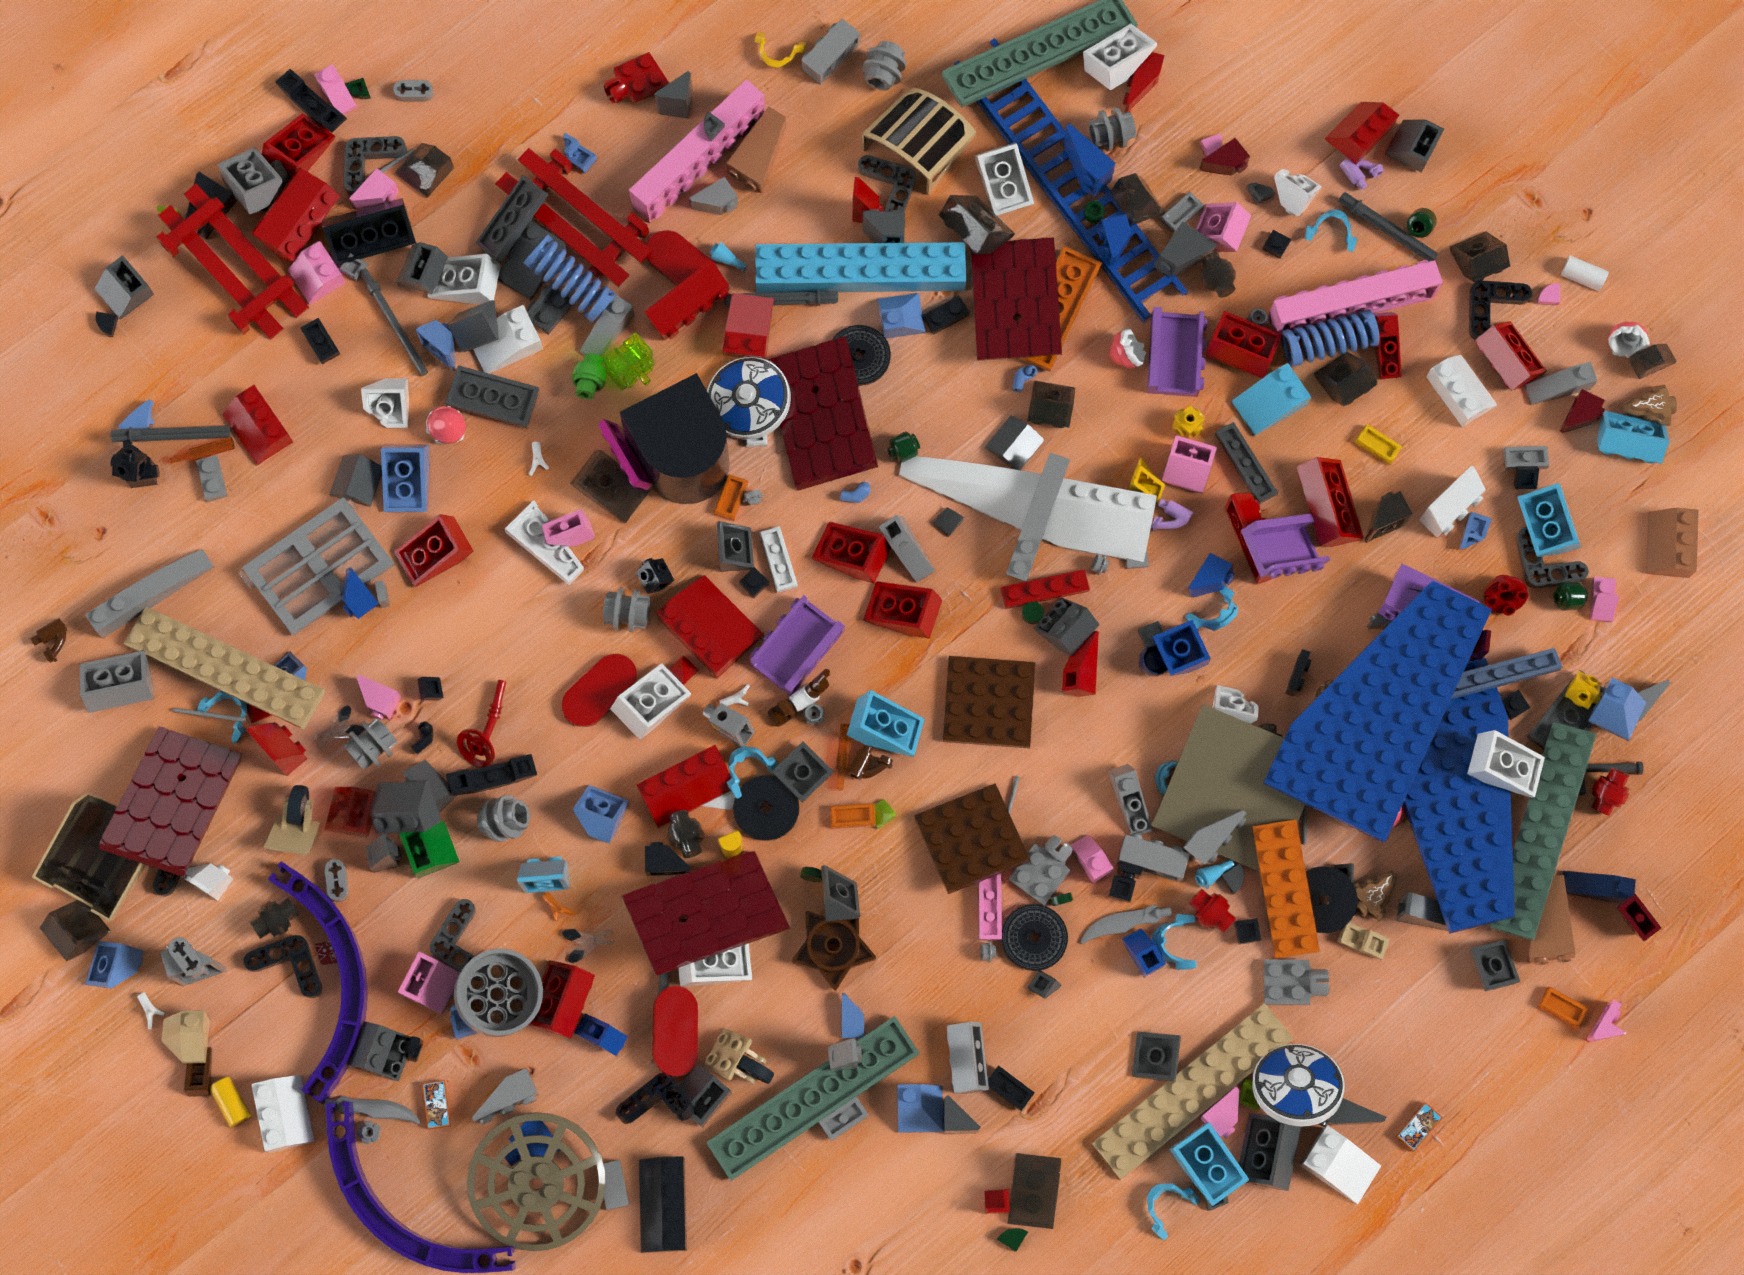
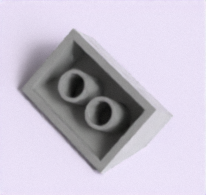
[218,148,282,215]
[80,650,154,713]
[160,943,227,986]

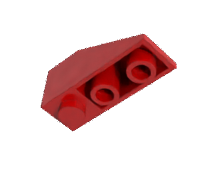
[1123,52,1165,112]
[1374,312,1402,379]
[1062,631,1099,697]

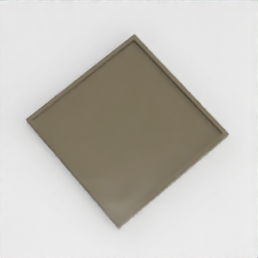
[1151,704,1305,871]

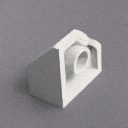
[1274,169,1322,216]
[361,378,409,428]
[1212,685,1259,724]
[180,863,233,901]

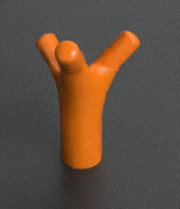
[542,892,575,921]

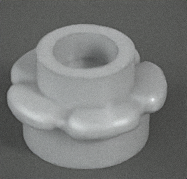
[1248,308,1269,326]
[744,489,764,506]
[1091,555,1109,575]
[803,704,824,725]
[980,941,996,963]
[358,1121,381,1144]

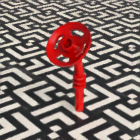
[457,680,507,768]

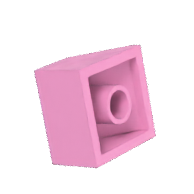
[1195,202,1251,252]
[288,241,345,305]

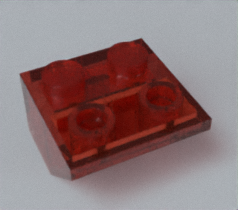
[325,786,375,838]

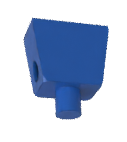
[505,1121,561,1167]

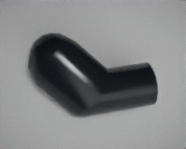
[411,721,433,755]

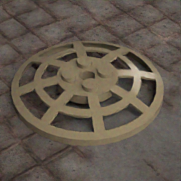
[467,1112,606,1251]

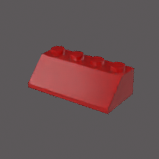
[251,167,340,262]
[644,260,730,341]
[1297,457,1364,547]
[1225,493,1281,584]
[636,745,731,828]

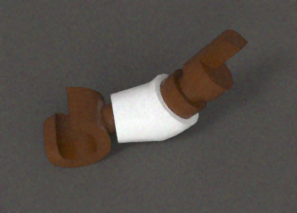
[768,669,830,727]

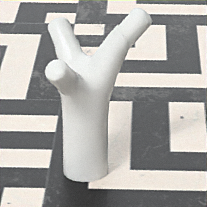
[529,442,549,476]
[719,684,750,706]
[137,992,165,1029]

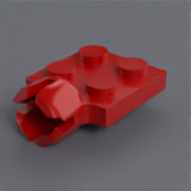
[604,52,669,104]

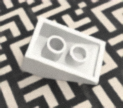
[1083,24,1157,90]
[974,143,1034,216]
[428,254,500,304]
[473,305,543,374]
[610,663,691,740]
[1467,730,1545,798]
[679,943,752,987]
[1299,1125,1381,1204]

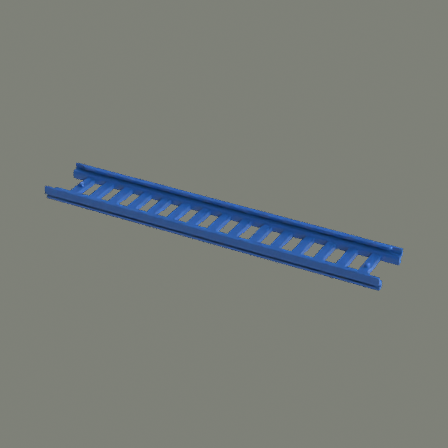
[954,38,1188,323]

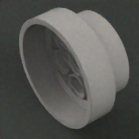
[454,949,543,1037]

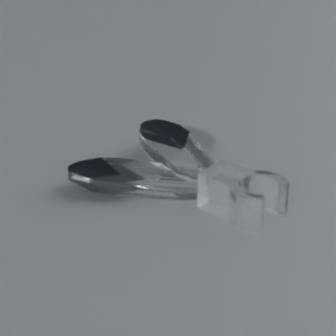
[312,706,365,748]
[563,929,615,963]

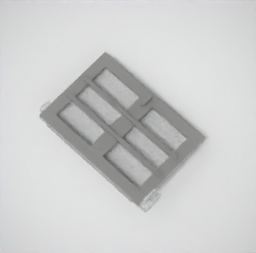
[237,497,395,636]

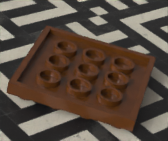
[943,656,1035,749]
[914,783,1030,894]

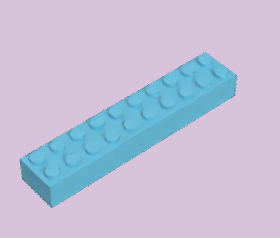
[755,242,966,293]

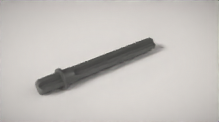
[1338,192,1438,262]
[724,289,838,306]
[110,425,231,444]

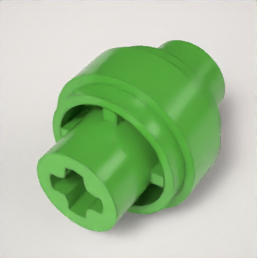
[572,353,607,400]

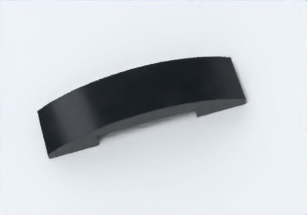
[275,69,347,133]
[446,754,537,796]

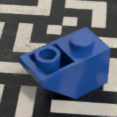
[1098,214,1132,266]
[1122,928,1166,978]

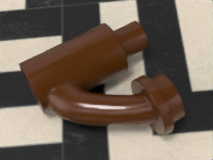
[30,618,68,663]
[848,745,893,780]

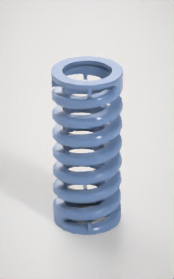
[523,234,616,323]
[1281,309,1379,367]

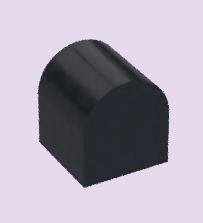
[619,373,730,504]

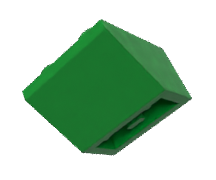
[399,821,460,879]

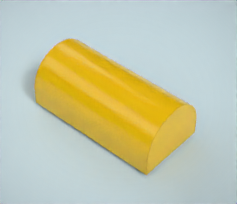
[718,830,743,858]
[209,1077,252,1128]

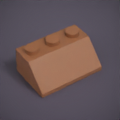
[1646,507,1699,578]

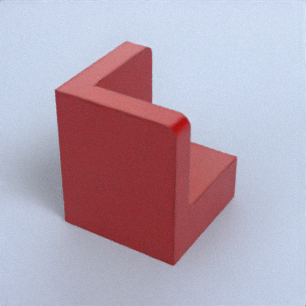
[984,1189,1010,1214]

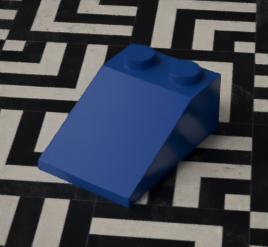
[1063,123,1116,197]

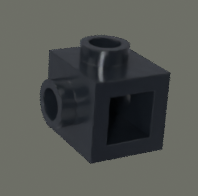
[110,448,147,482]
[636,558,674,594]

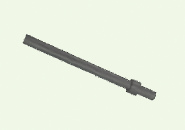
[360,269,428,376]

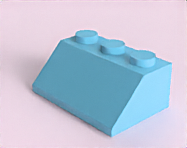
[1597,411,1669,464]
[1517,483,1581,557]

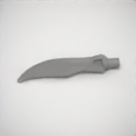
[1081,905,1172,944]
[324,1096,420,1124]

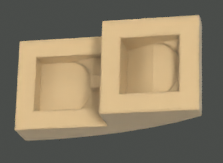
[1337,922,1390,960]

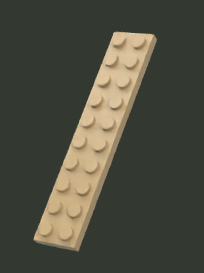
[124,607,326,730]
[1092,1003,1294,1180]

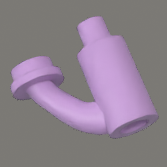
[1339,158,1384,190]
[1151,499,1193,532]

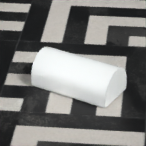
[1560,255,1609,292]

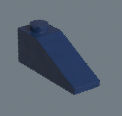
[1563,871,1636,904]

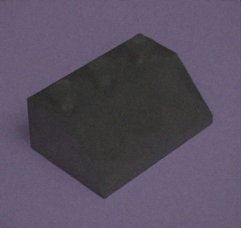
[939,195,1015,255]

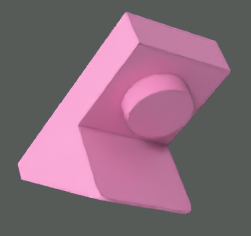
[1590,577,1619,622]
[1586,1000,1626,1042]

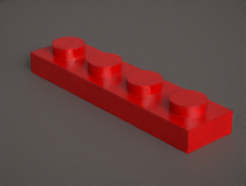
[1001,569,1090,609]

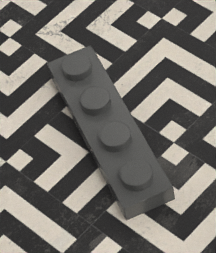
[1215,422,1278,505]

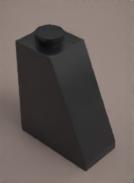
[185,172,237,239]

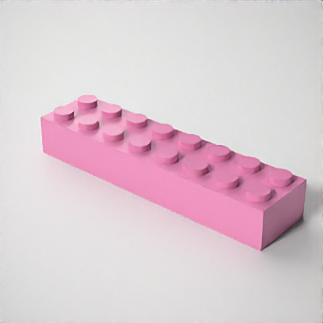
[629,79,765,223]
[1268,260,1443,334]

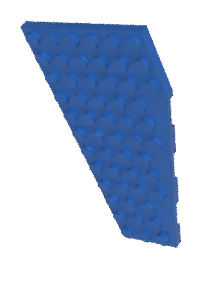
[1263,580,1492,843]
[1403,658,1515,934]

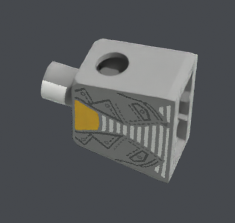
[703,703,755,747]

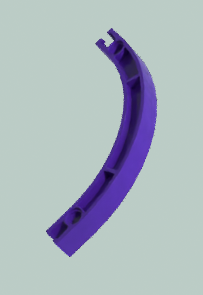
[268,861,368,1105]
[326,1102,516,1273]

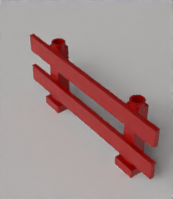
[495,148,652,288]
[156,184,309,339]

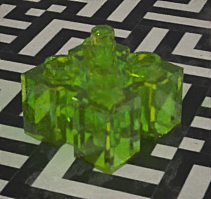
[603,332,655,391]

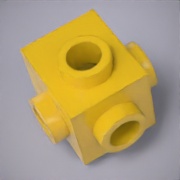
[1172,405,1205,439]
[1565,671,1602,709]

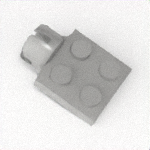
[1009,835,1073,906]
[1264,960,1330,1005]

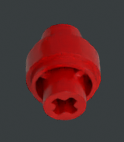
[1592,767,1629,816]
[1189,889,1236,933]

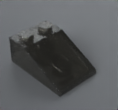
[570,450,651,524]
[1007,1153,1061,1229]

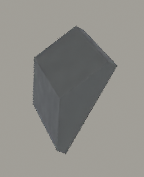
[985,415,1044,470]
[772,741,834,803]
[1470,939,1520,991]
[1132,1032,1181,1081]

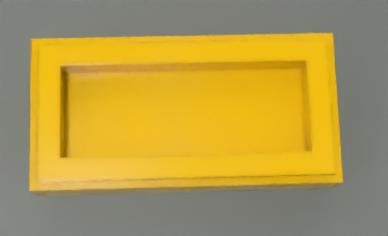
[1354,424,1402,465]

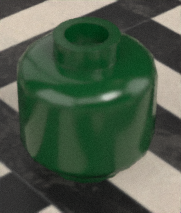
[1407,208,1437,238]
[887,431,920,463]
[1553,582,1588,611]

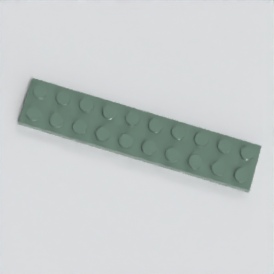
[941,0,1138,108]
[1490,722,1596,941]
[706,1016,920,1181]

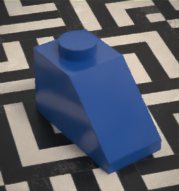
[1188,553,1235,598]
[342,567,379,619]
[574,1013,628,1056]

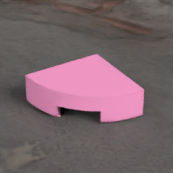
[1200,134,1222,157]
[1537,283,1560,305]

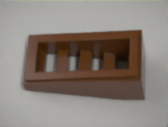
[184,1047,212,1097]

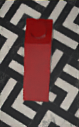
[852,177,883,223]

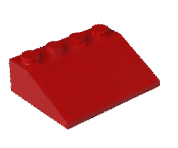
[656,575,764,679]

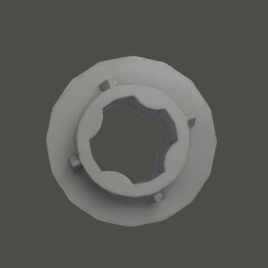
[862,41,906,91]
[1089,107,1136,152]
[603,587,650,633]
[344,718,397,769]
[477,795,530,842]

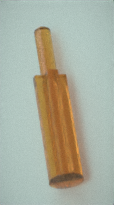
[170,437,235,464]
[836,724,851,791]

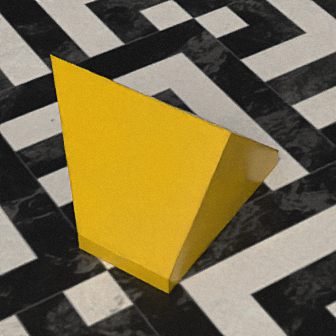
[1128,456,1165,504]

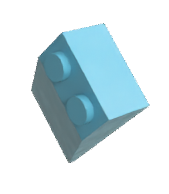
[1231,363,1311,436]
[847,690,924,757]
[517,857,569,893]
[1169,1122,1249,1206]

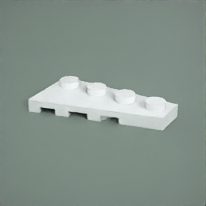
[505,500,584,585]

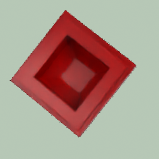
[669,655,699,685]
[247,703,272,724]

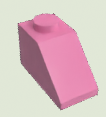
[315,64,357,115]
[349,168,399,209]
[542,509,595,546]
[357,674,401,720]
[1070,835,1113,884]
[1200,1087,1239,1138]

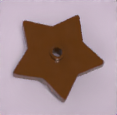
[792,911,876,991]

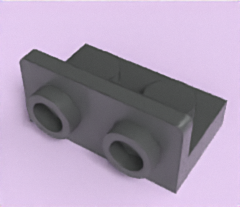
[527,282,573,335]

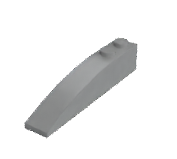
[1006,452,1070,581]
[85,549,214,638]

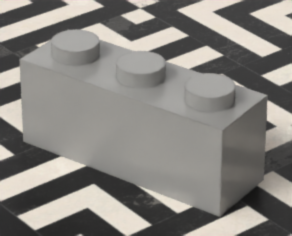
[801,19,860,85]
[1117,833,1190,882]
[947,1021,989,1094]

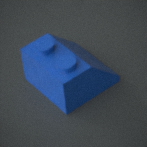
[1152,620,1211,676]

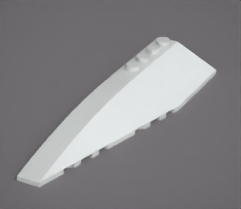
[899,456,1157,562]

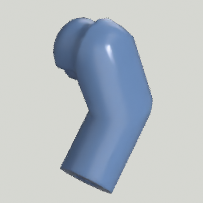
[1012,365,1037,392]
[840,482,871,503]

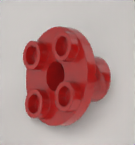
[1484,575,1529,616]

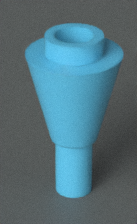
[709,242,747,272]
[1195,859,1234,889]

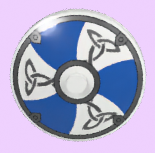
[707,357,791,440]
[1252,1044,1345,1126]

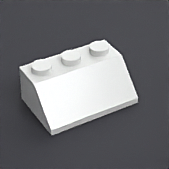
[1426,355,1497,427]
[1419,465,1486,538]
[251,1075,315,1153]

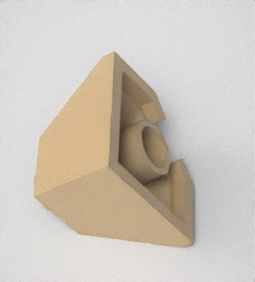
[162,1010,210,1063]

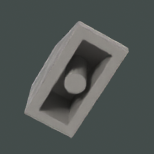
[689,177,738,215]

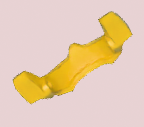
[754,32,806,67]

